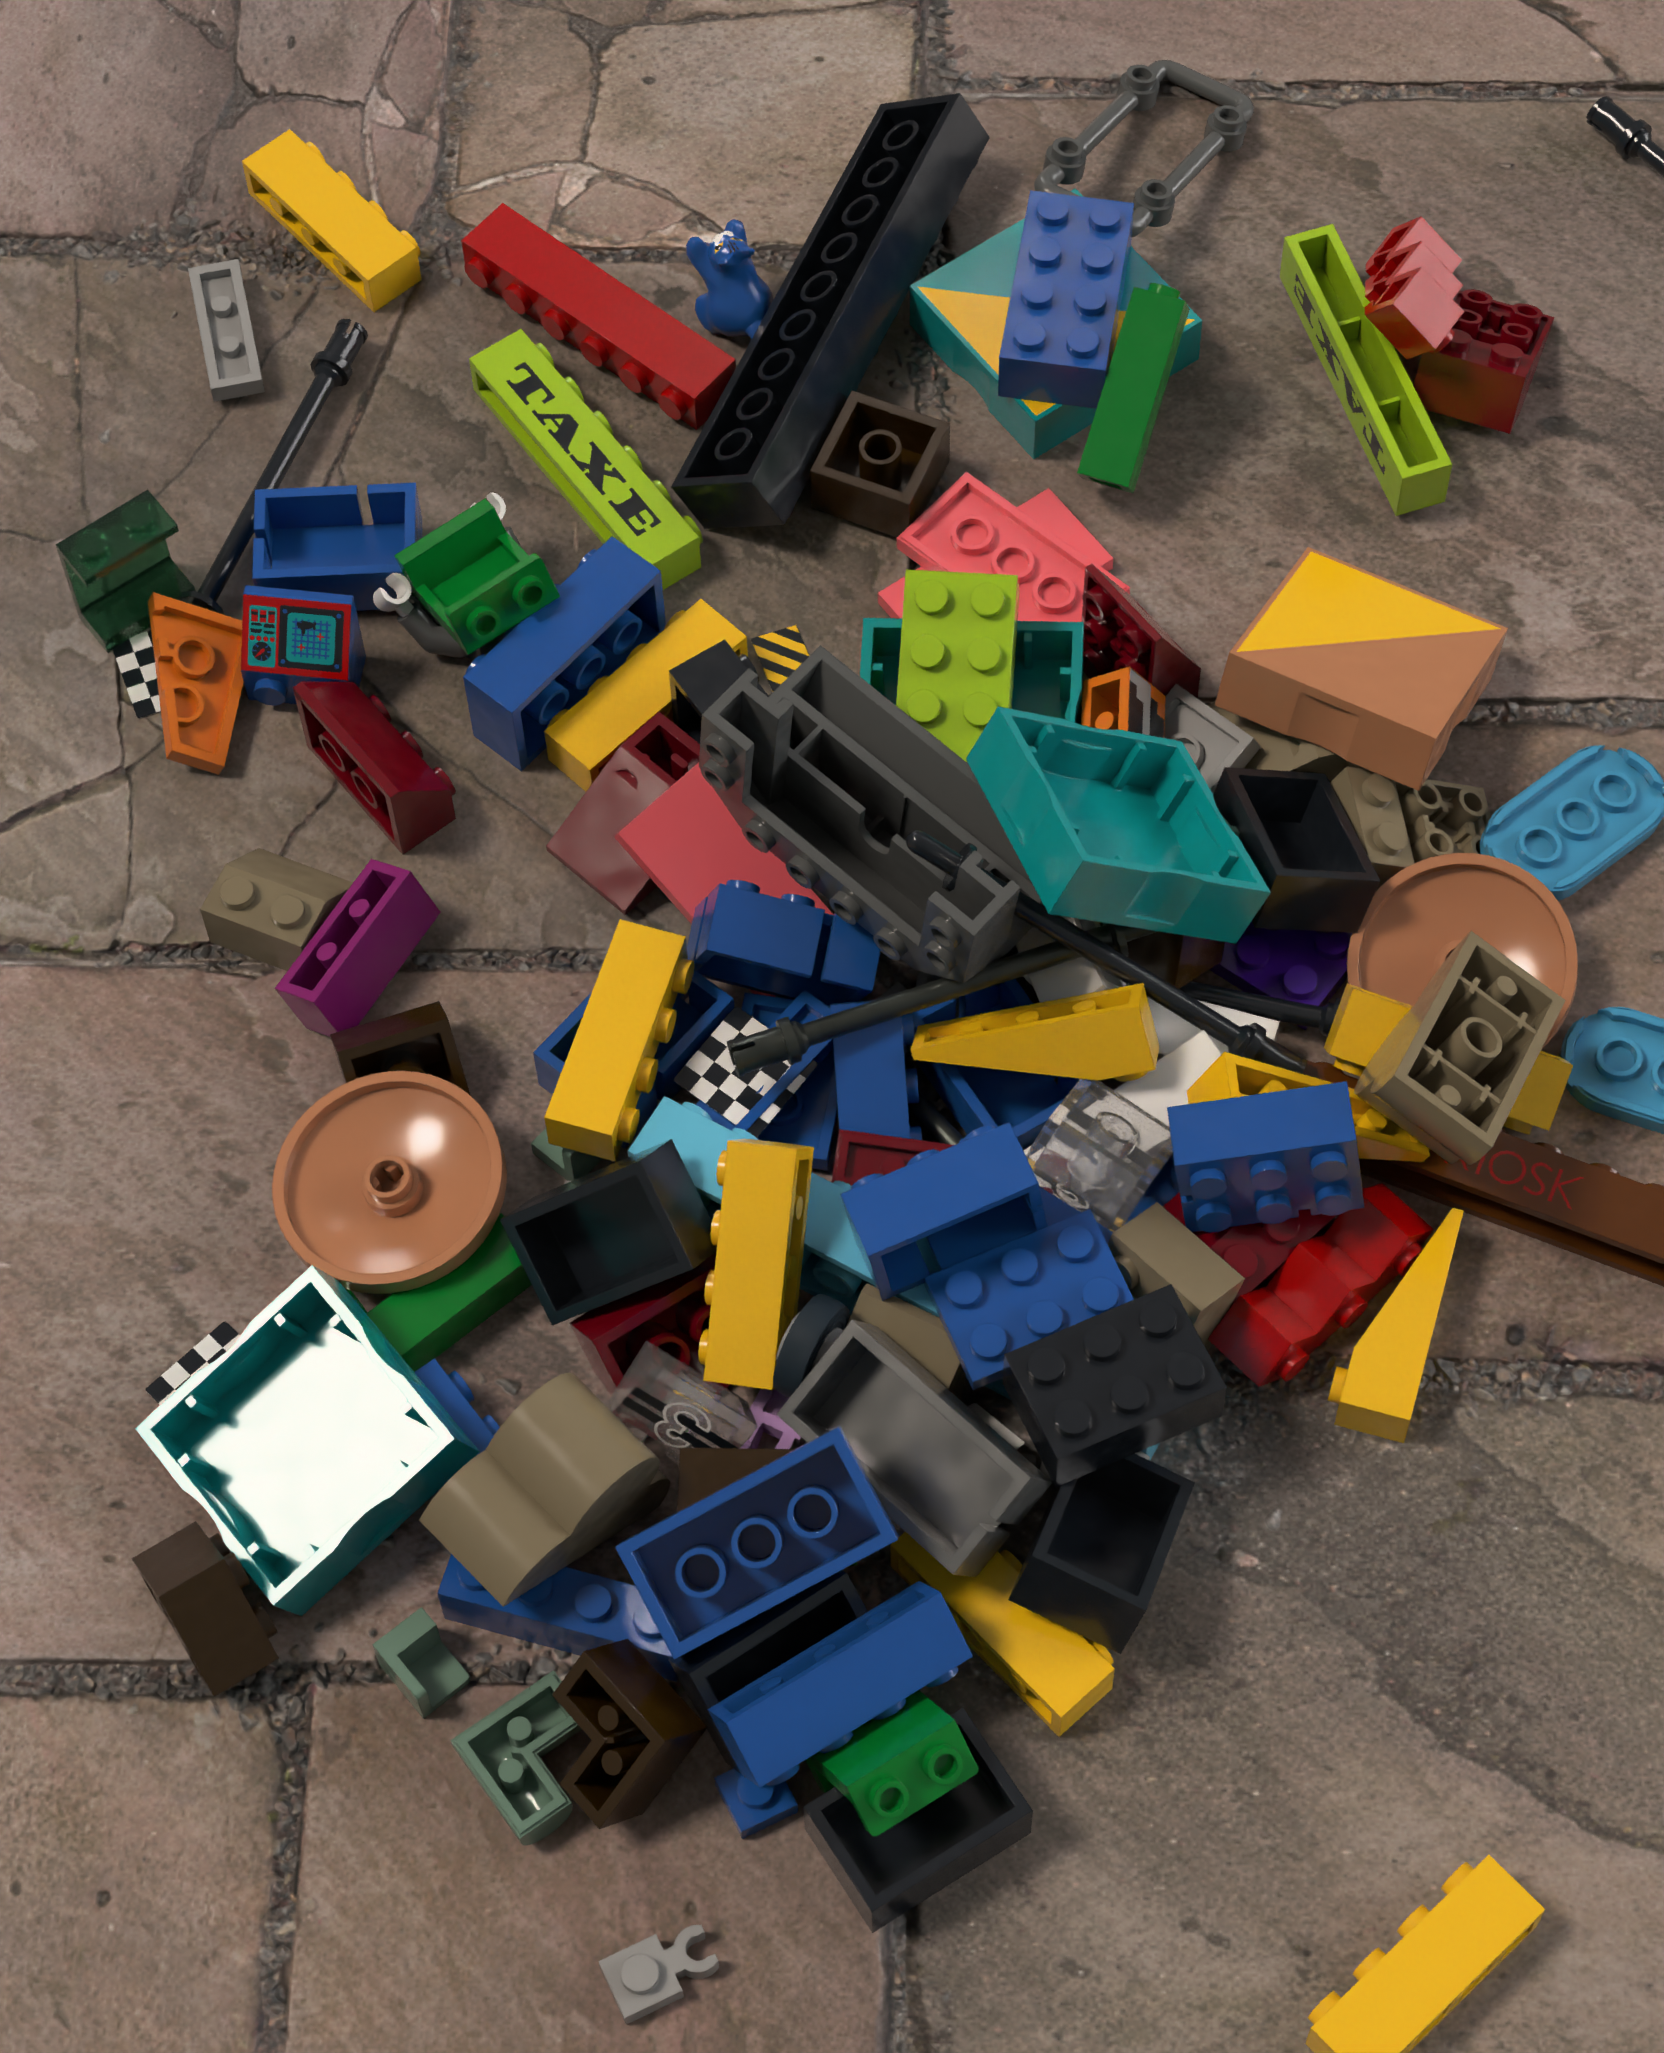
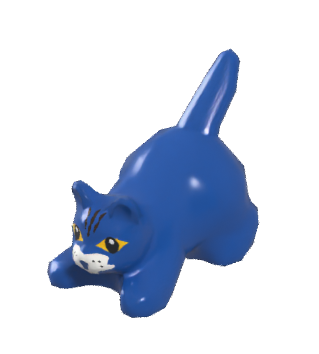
[686,219,773,339]

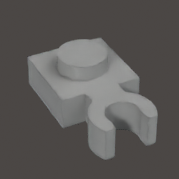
[598,1925,719,2025]

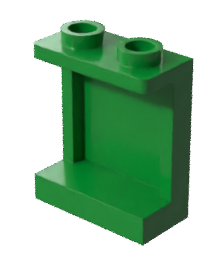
[394,498,560,655]
[806,1690,978,1836]

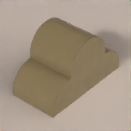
[1354,931,1566,1165]
[419,1372,670,1607]

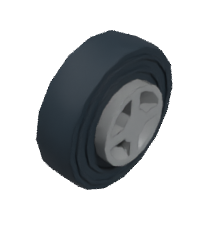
[773,1294,850,1398]

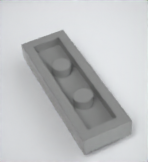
[188,259,265,402]

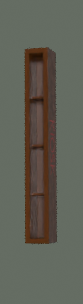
[1303,1060,1664,1287]

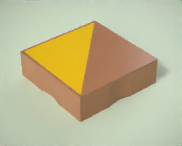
[1215,547,1508,791]

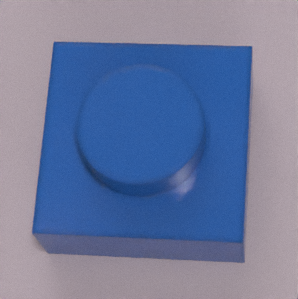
[714,1768,798,1839]

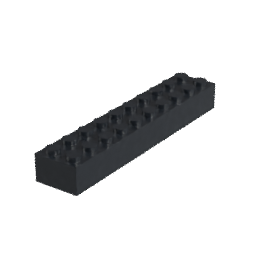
[671,93,990,529]

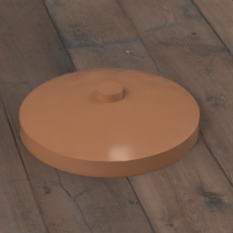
[1347,853,1578,1049]
[272,1071,507,1294]

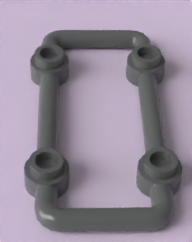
[1034,60,1254,237]

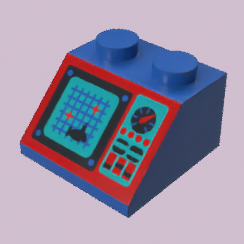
[241,585,366,706]

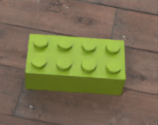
[896,569,1020,763]

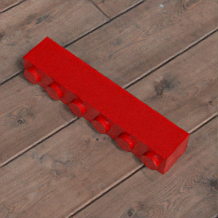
[461,203,736,430]

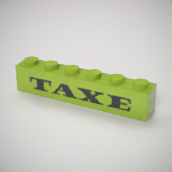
[1280,224,1452,516]
[469,329,703,590]

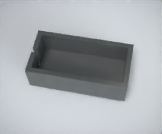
[776,1319,1053,1577]

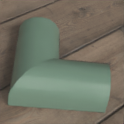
[450,1670,582,1846]

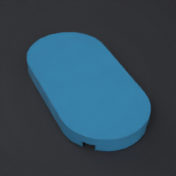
[1480,745,1664,901]
[1559,1007,1664,1134]

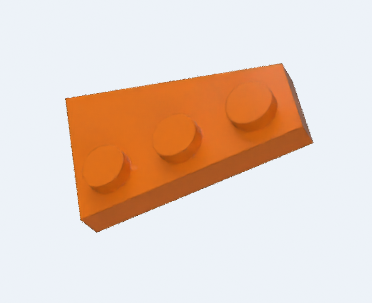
[148,592,244,775]

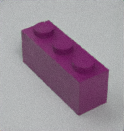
[274,859,441,1037]

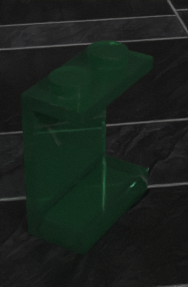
[56,489,195,653]

